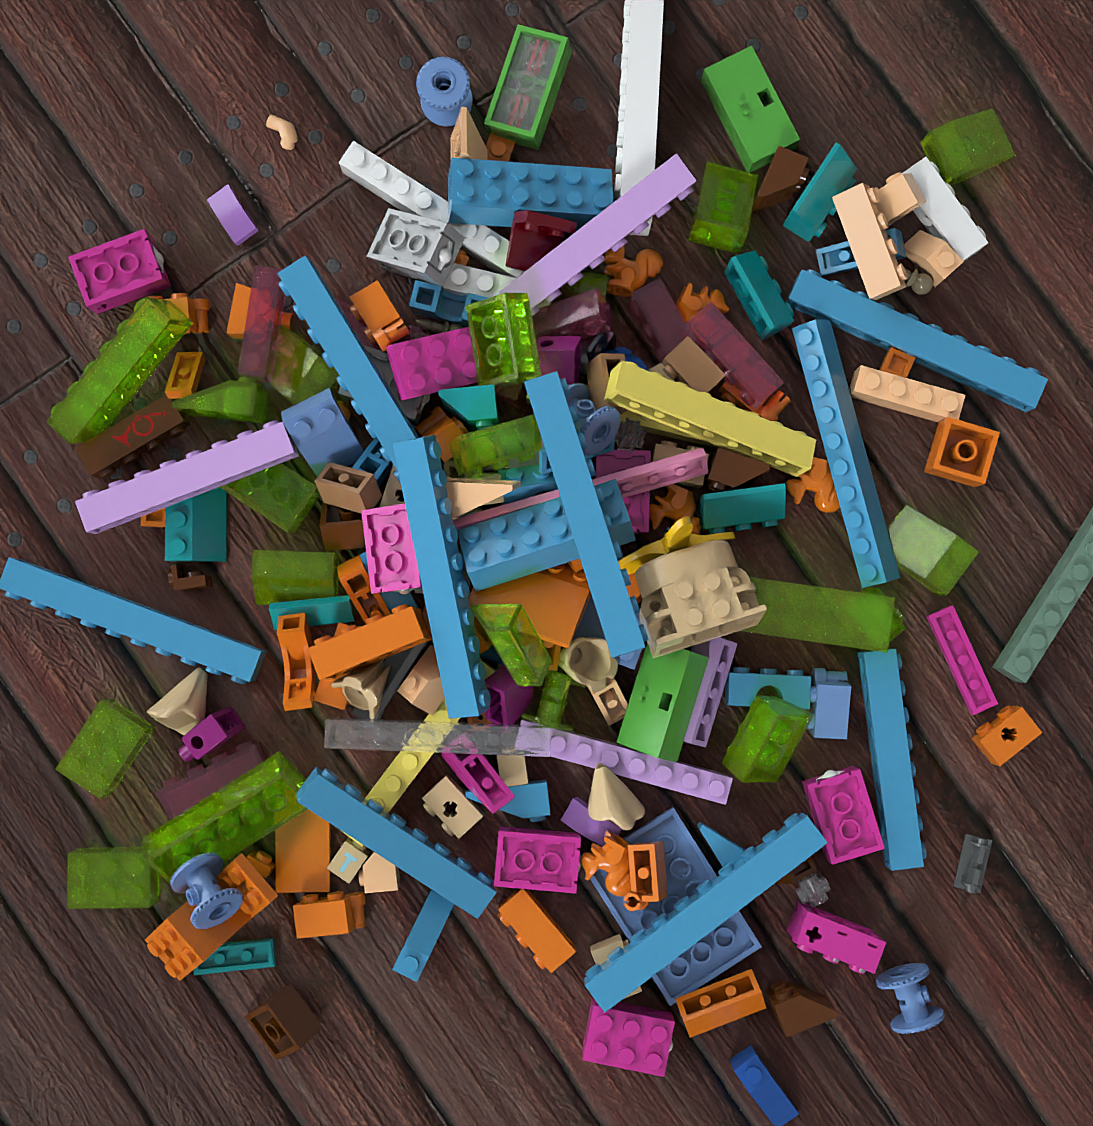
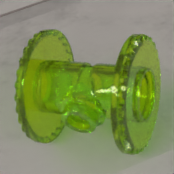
[522,668,586,731]

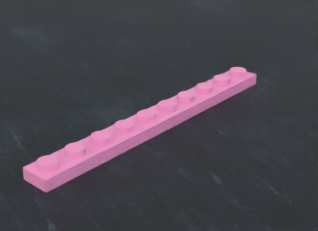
[453,448,708,546]

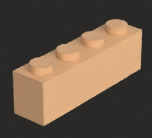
[832,183,907,300]
[849,365,965,422]

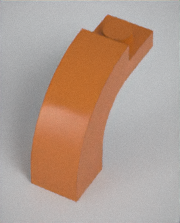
[277,613,316,711]

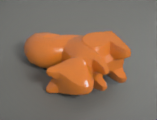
[604,245,663,297]
[675,282,729,347]
[786,457,840,513]
[649,484,702,535]
[581,830,632,896]

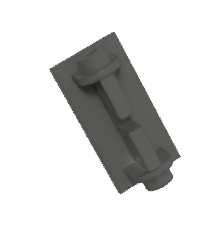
[953,834,992,894]

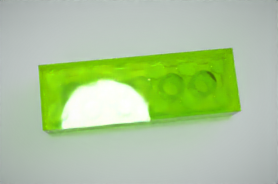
[46,297,193,444]
[741,577,895,653]
[143,751,308,884]

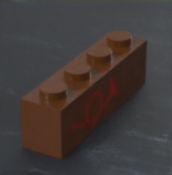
[75,395,191,479]

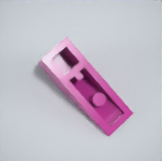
[441,732,515,814]

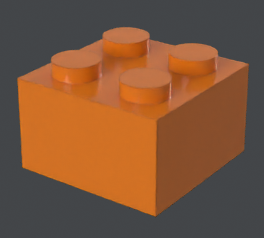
[924,417,1000,487]

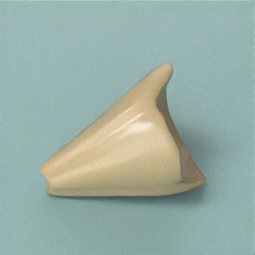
[558,637,618,692]
[332,659,391,720]
[147,668,207,735]
[588,763,645,830]

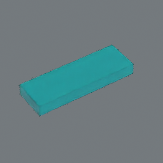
[269,595,355,630]
[194,937,277,975]

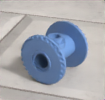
[416,57,473,127]
[565,383,621,456]
[170,853,244,929]
[876,963,944,1034]

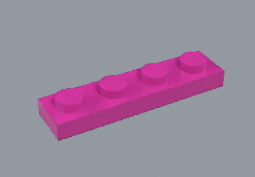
[926,605,998,715]

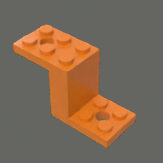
[145,853,278,981]

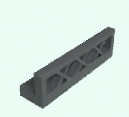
[352,635,432,728]

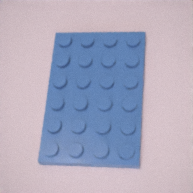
[582,807,762,1006]

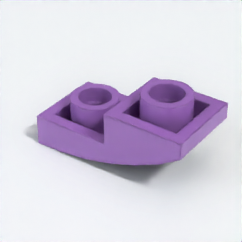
[207,184,259,246]
[561,797,623,846]

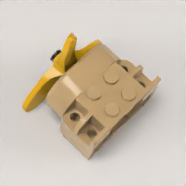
[618,516,767,658]

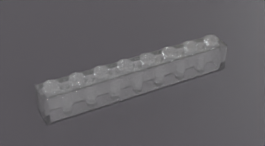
[324,718,551,757]

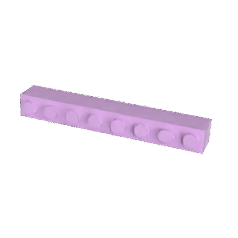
[499,153,696,320]
[75,420,299,534]
[515,718,733,805]

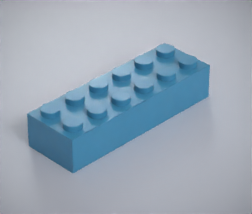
[448,157,613,231]
[457,479,636,592]

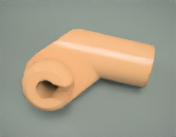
[266,114,298,150]

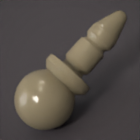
[898,264,933,295]
[416,319,464,334]

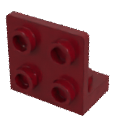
[505,210,577,271]

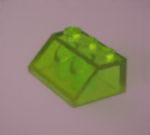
[449,414,542,478]
[252,550,339,605]
[471,604,552,686]
[722,695,814,783]

